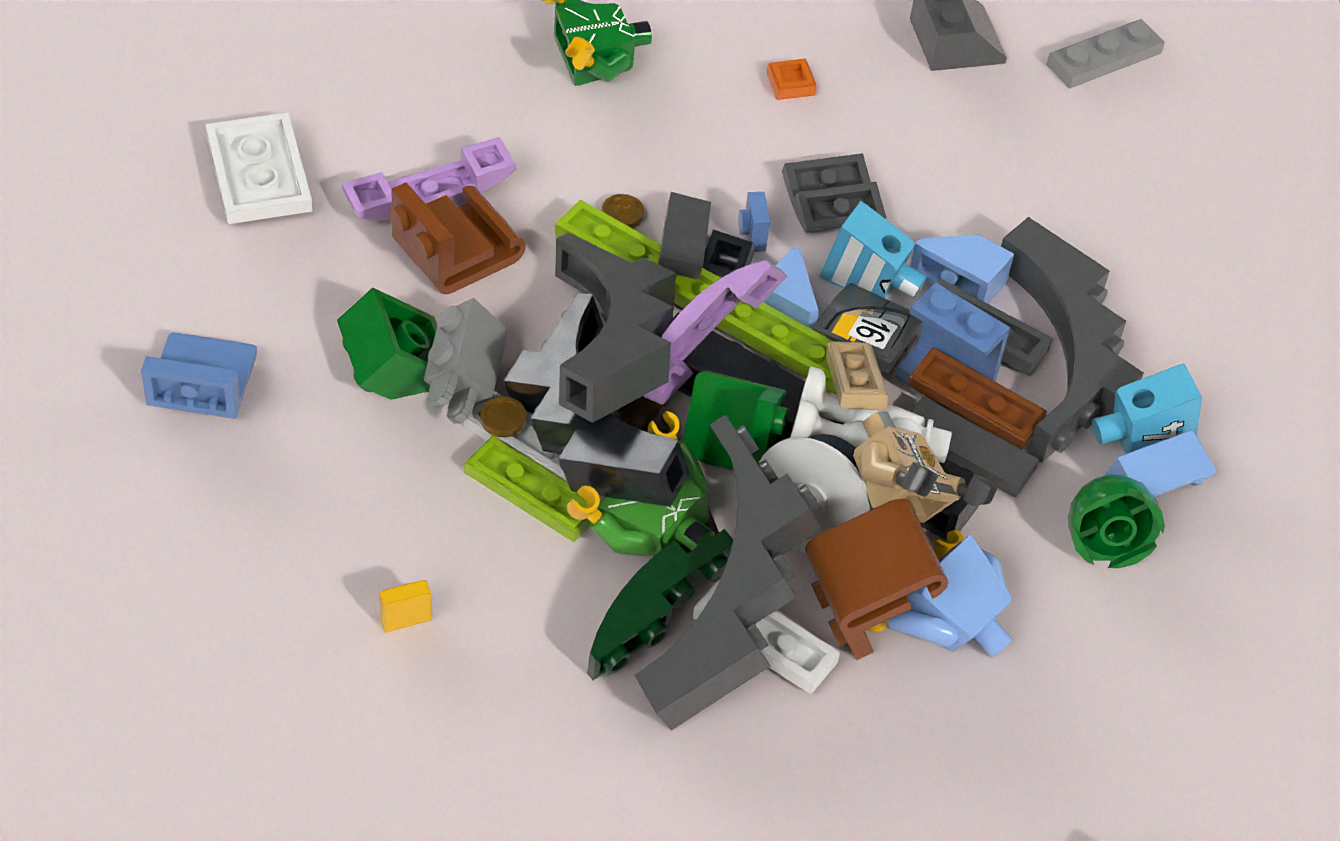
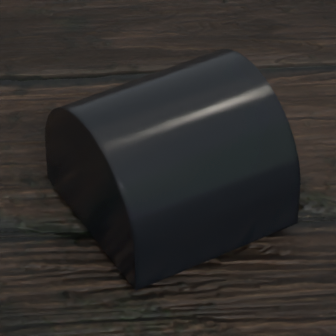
[703,229,754,278]

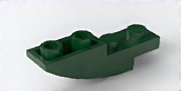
[587,529,733,680]

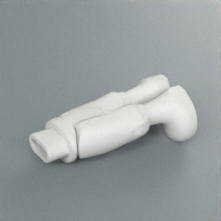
[790,366,952,463]

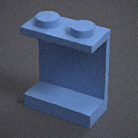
[895,283,1010,421]

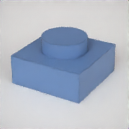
[738,192,770,252]

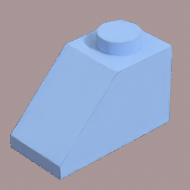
[911,234,1014,304]

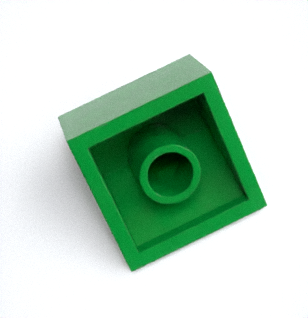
[337,287,437,400]

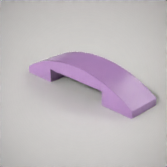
[342,137,516,221]
[643,260,788,405]

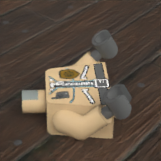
[853,411,998,523]

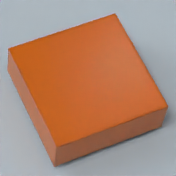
[767,58,817,100]

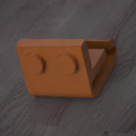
[389,182,526,294]
[805,499,948,660]

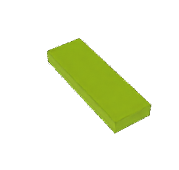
[464,435,598,542]

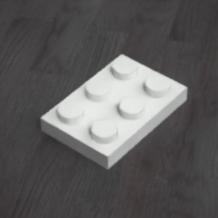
[205,112,313,224]

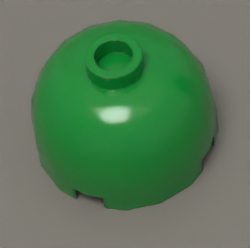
[1068,474,1165,569]

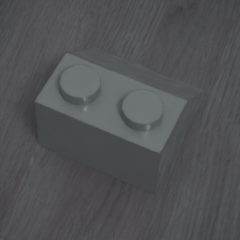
[910,0,1007,71]

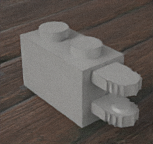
[423,298,509,424]

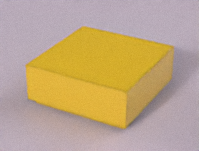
[379,580,431,633]

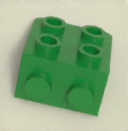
[683,370,788,470]

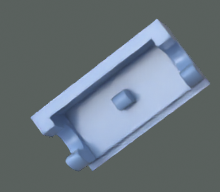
[1104,430,1217,497]

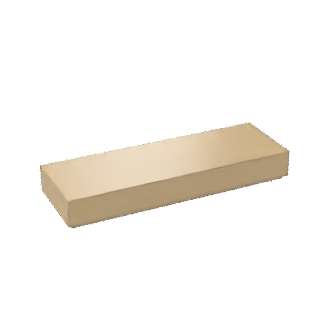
[826,341,888,410]

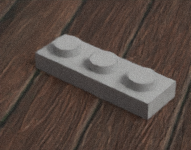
[1046,19,1165,89]

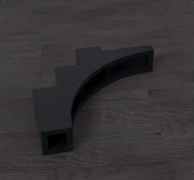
[504,293,690,507]

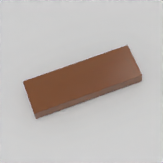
[908,347,1047,450]

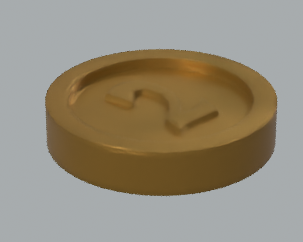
[602,194,644,229]
[480,396,526,437]

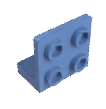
[141,332,257,419]

